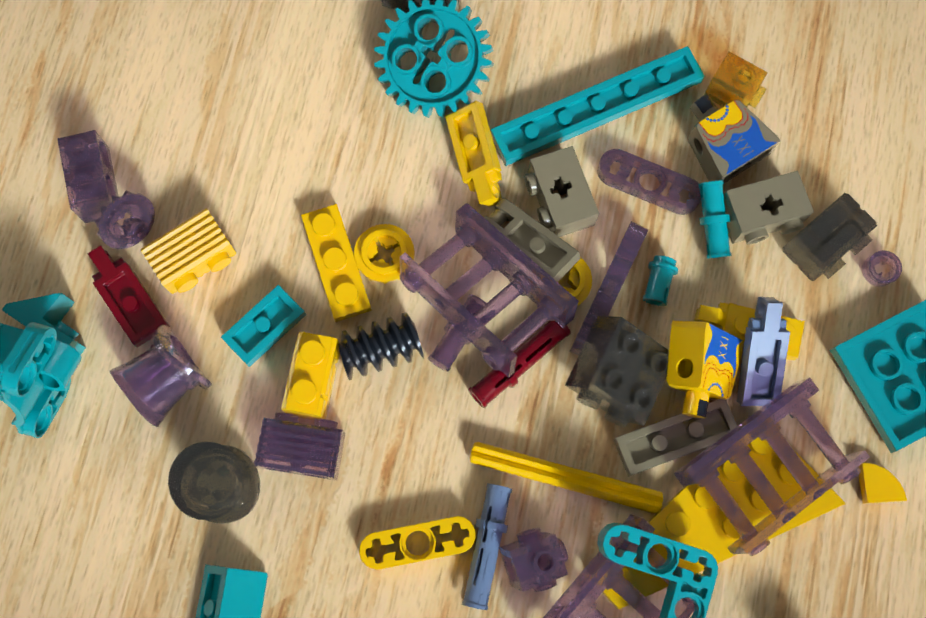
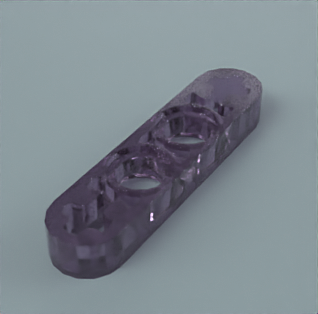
[569,221,648,360]

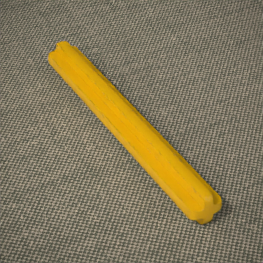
[470,442,663,513]

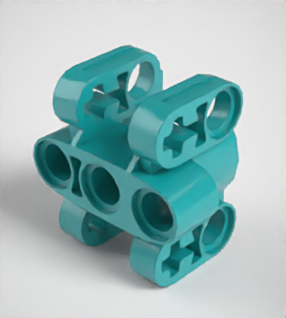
[0,322,82,438]

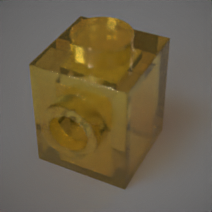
[703,51,768,108]

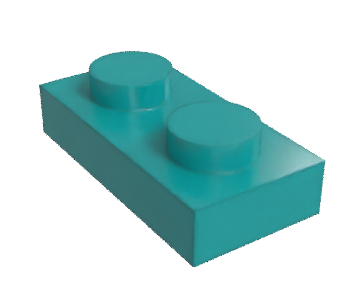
[221,285,306,367]

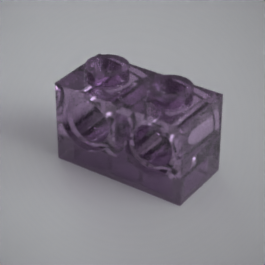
[57,130,122,223]

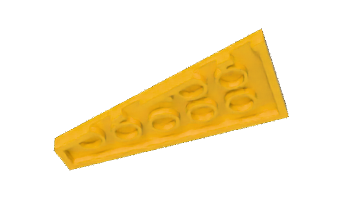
[589,416,846,609]

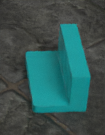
[195,564,268,618]

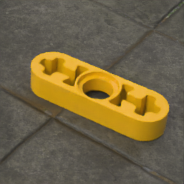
[359,516,476,570]

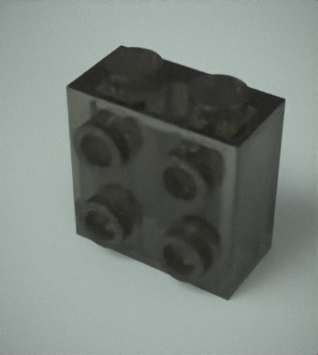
[565,316,669,427]

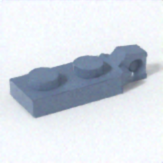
[736,297,790,406]

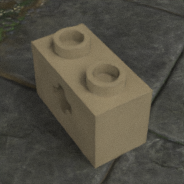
[524,146,599,237]
[724,171,814,245]

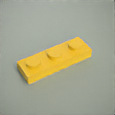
[301,204,372,322]

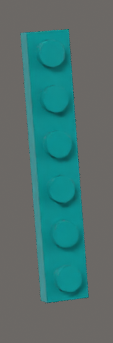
[490,46,705,167]

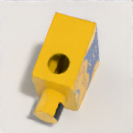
[666,320,744,419]

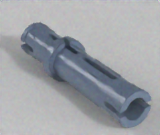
[462,484,512,610]

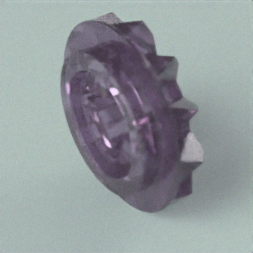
[95,190,155,249]

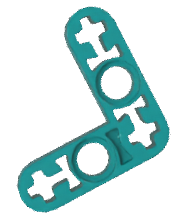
[597,523,718,618]

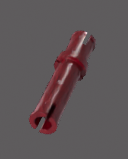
[468,315,571,408]

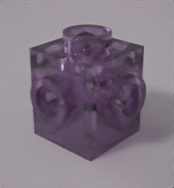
[499,528,568,592]

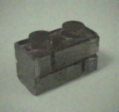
[782,193,877,281]

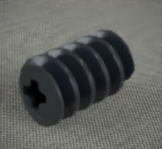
[338,312,424,380]

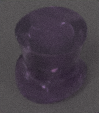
[109,325,212,427]

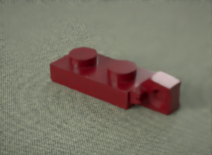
[87,245,170,348]

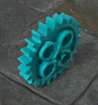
[374,0,494,118]

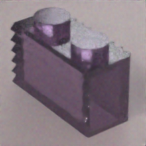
[254,413,346,480]

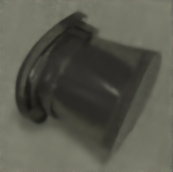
[168,442,261,524]

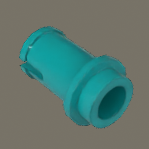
[643,255,678,306]

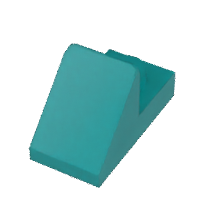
[2,293,86,355]

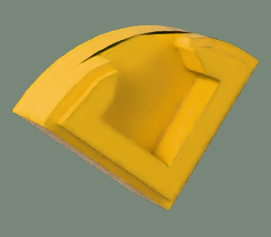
[857,463,907,504]

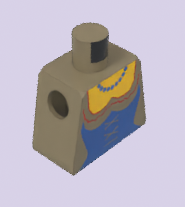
[688,95,780,184]

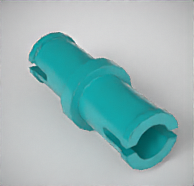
[698,180,732,259]

